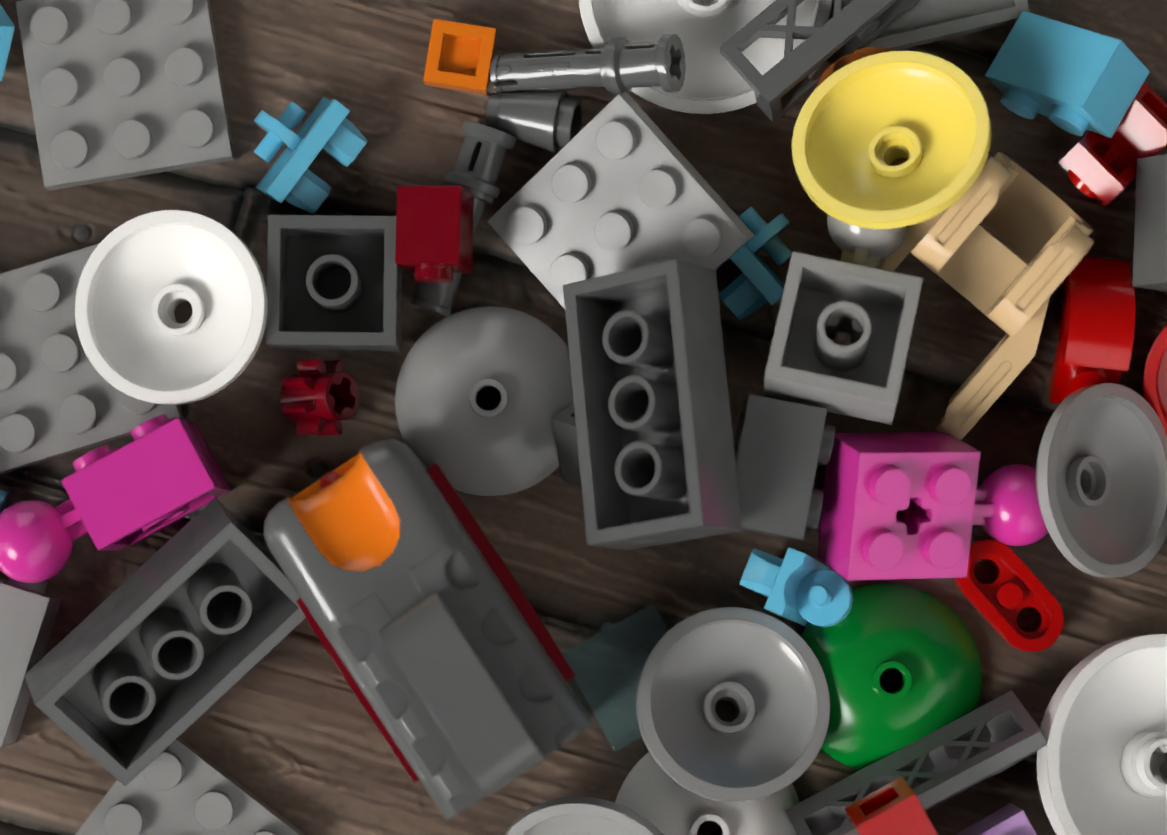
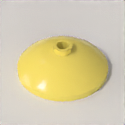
[792,51,991,229]

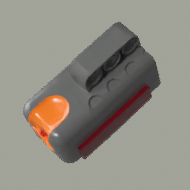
[264,439,591,820]

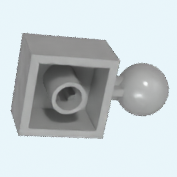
[764,214,923,425]

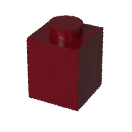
[395,186,474,284]

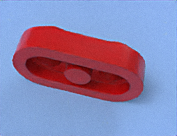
[954,540,1064,652]

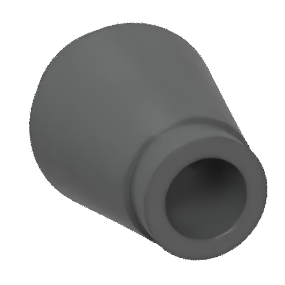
[485,90,582,153]

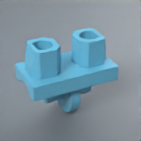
[254,97,368,214]
[718,206,792,320]
[740,547,853,627]

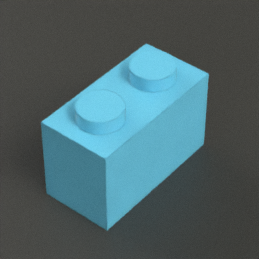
[985,11,1150,138]

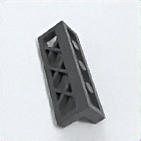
[719,0,920,123]
[784,690,1047,835]

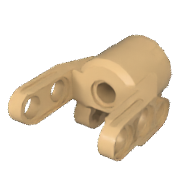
[878,152,1094,440]

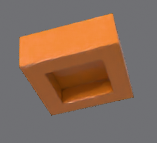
[423,19,497,95]

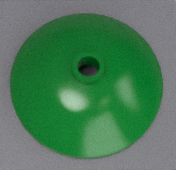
[800,583,982,771]

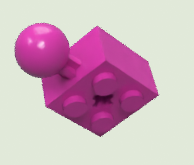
[0,414,232,583]
[817,432,1048,580]

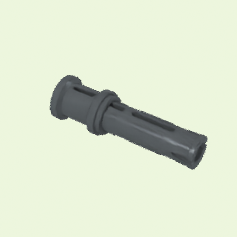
[490,34,686,95]
[411,121,517,317]

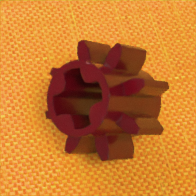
[280,358,359,436]

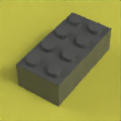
[563,258,743,550]
[25,497,306,786]

